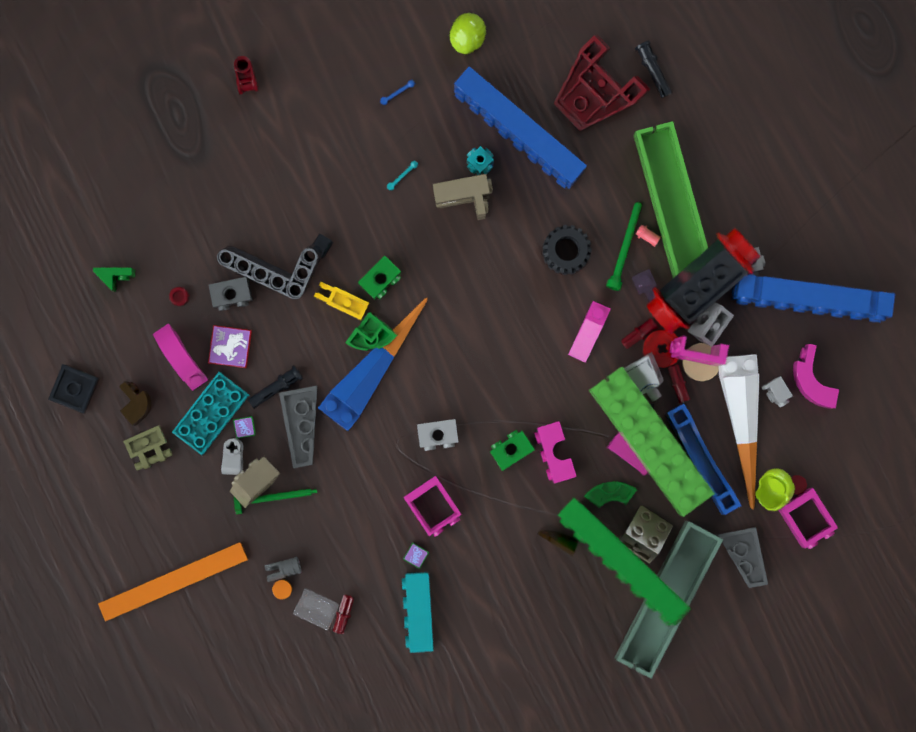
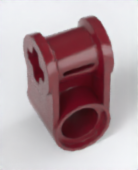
[234,56,258,95]

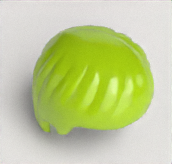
[450,13,486,54]
[755,469,795,511]

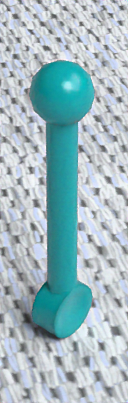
[387,161,418,191]

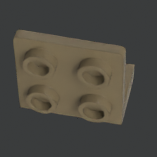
[619,506,673,564]

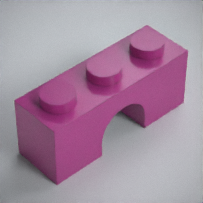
[534,421,577,484]

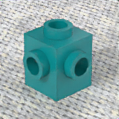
[467,146,494,175]

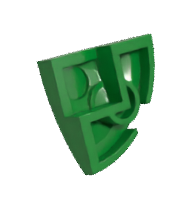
[345,312,398,351]

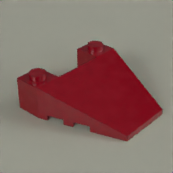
[554,35,651,131]

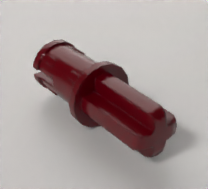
[621,318,657,349]
[668,364,691,403]
[332,595,354,634]

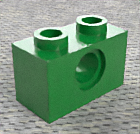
[358,255,402,300]
[489,430,534,471]

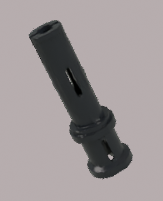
[634,40,672,98]
[248,365,303,409]

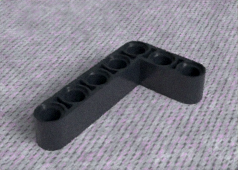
[217,244,322,299]

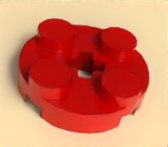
[643,330,679,368]

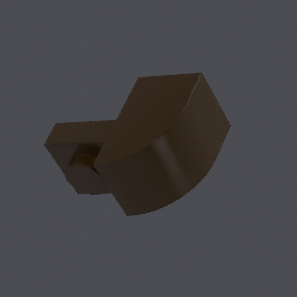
[119,381,151,426]

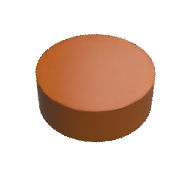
[272,580,292,599]

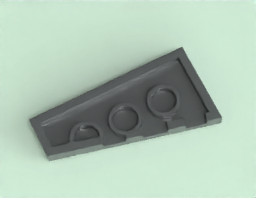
[279,386,317,468]

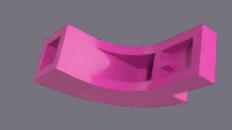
[153,323,208,391]
[793,344,839,409]

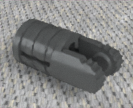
[264,556,302,582]

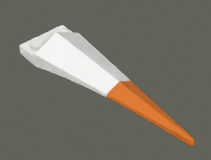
[718,354,759,510]

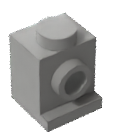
[761,376,792,407]

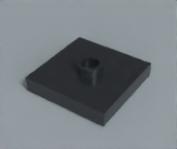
[48,364,99,414]

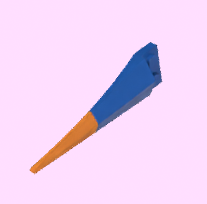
[318,298,427,431]

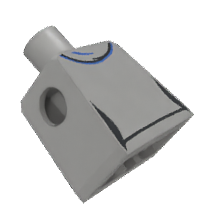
[624,352,664,402]

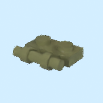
[123,425,173,471]

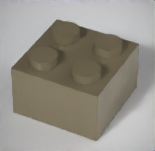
[230,457,280,508]

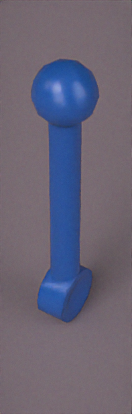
[380,80,415,105]

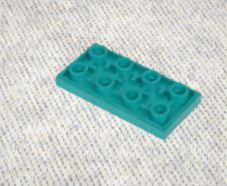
[172,372,249,456]

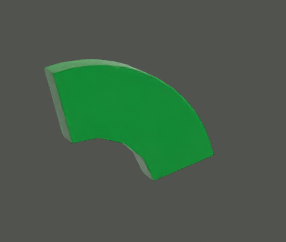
[584,481,638,508]

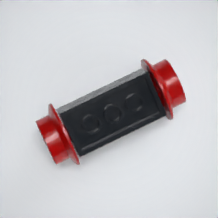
[646,228,761,334]

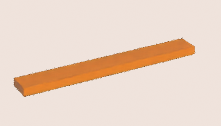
[98,542,248,621]

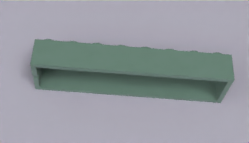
[614,520,723,678]

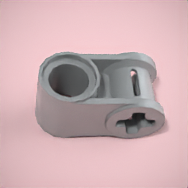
[221,438,243,475]

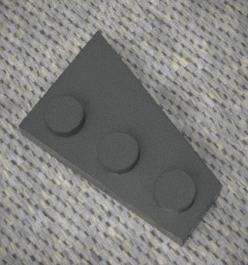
[718,527,768,588]

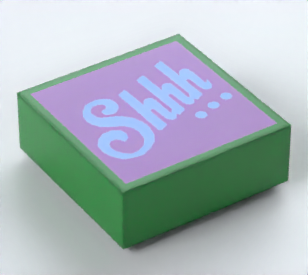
[233,416,256,439]
[403,543,429,569]

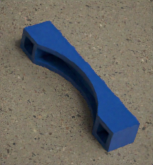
[664,404,741,515]

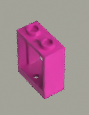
[403,476,461,536]
[778,488,838,549]

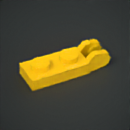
[314,282,369,320]

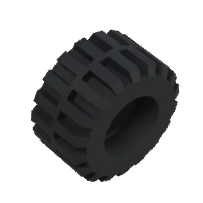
[542,225,592,275]

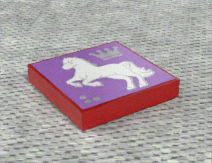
[208,325,252,368]

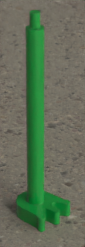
[234,489,317,515]

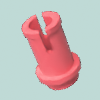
[636,225,661,247]

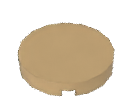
[682,343,719,381]

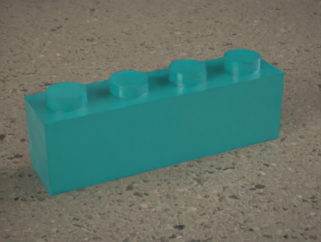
[402,572,433,653]

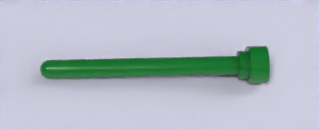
[606,202,642,291]

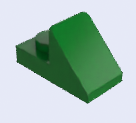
[93,268,135,292]

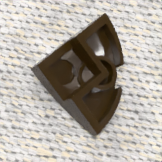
[537,530,578,556]

